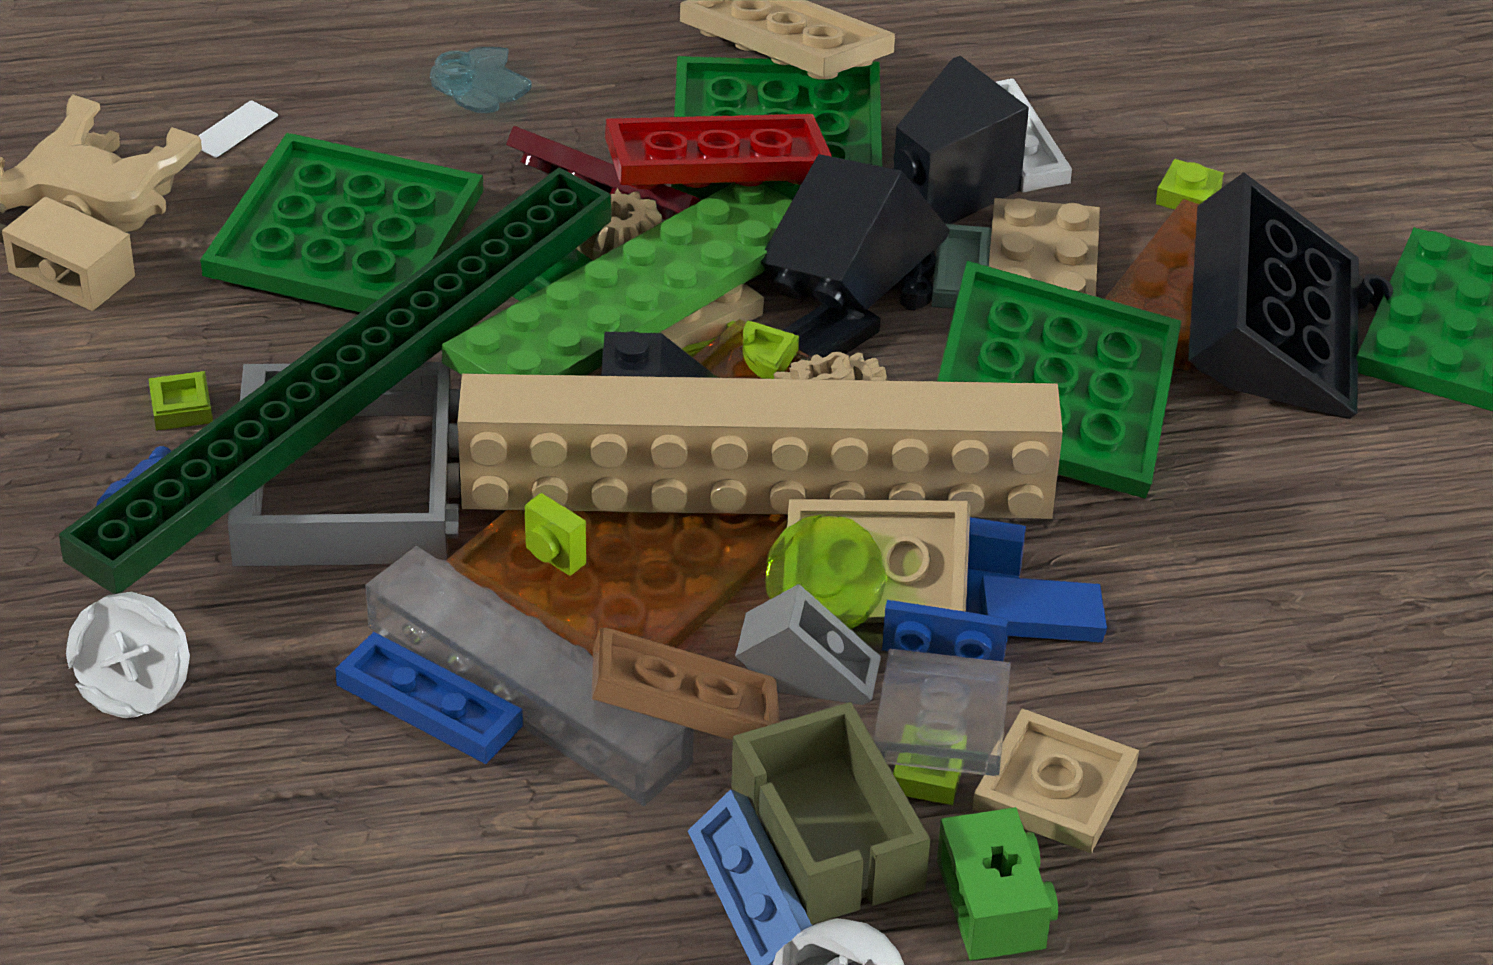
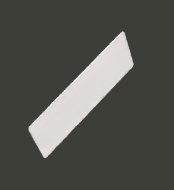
[199,100,278,158]

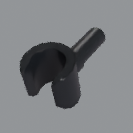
[1357,274,1393,311]

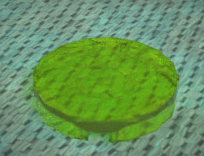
[765,515,887,630]

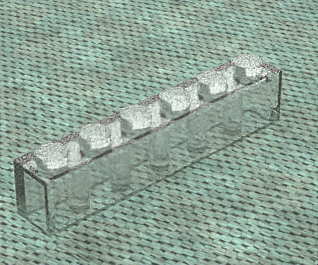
[365,546,694,806]

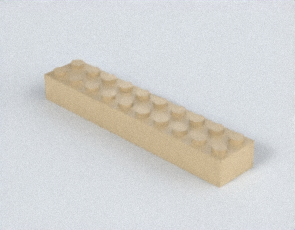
[457,374,1063,519]

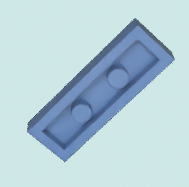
[688,789,812,965]

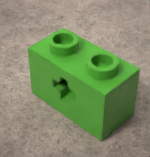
[937,807,1058,961]

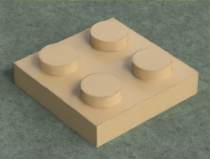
[972,708,1139,853]

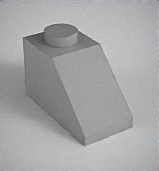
[735,584,881,705]

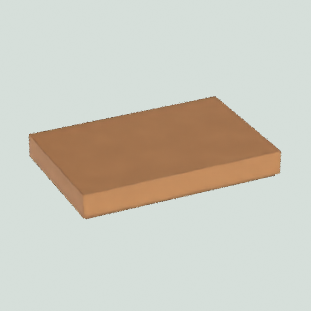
[592,627,780,740]

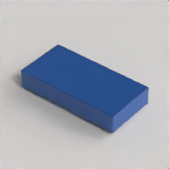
[979,575,1107,643]

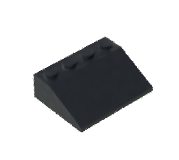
[1188,172,1359,419]

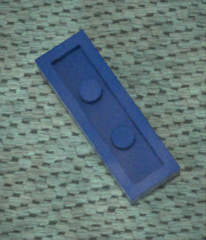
[335,632,523,764]

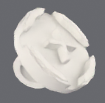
[66,592,190,718]

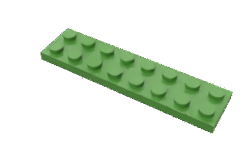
[442,182,792,376]

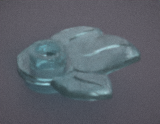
[430,47,532,113]

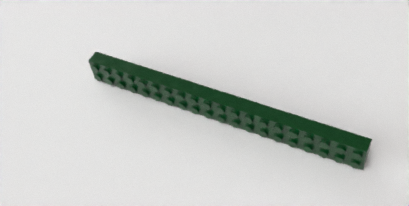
[59,168,611,594]

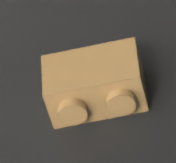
[2,196,135,311]

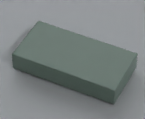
[932,224,992,309]

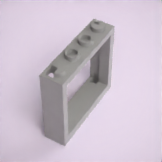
[228,362,461,566]

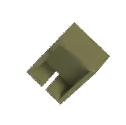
[731,702,930,925]

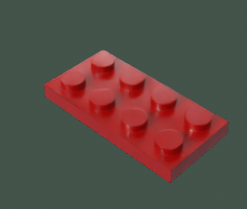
[605,114,832,189]

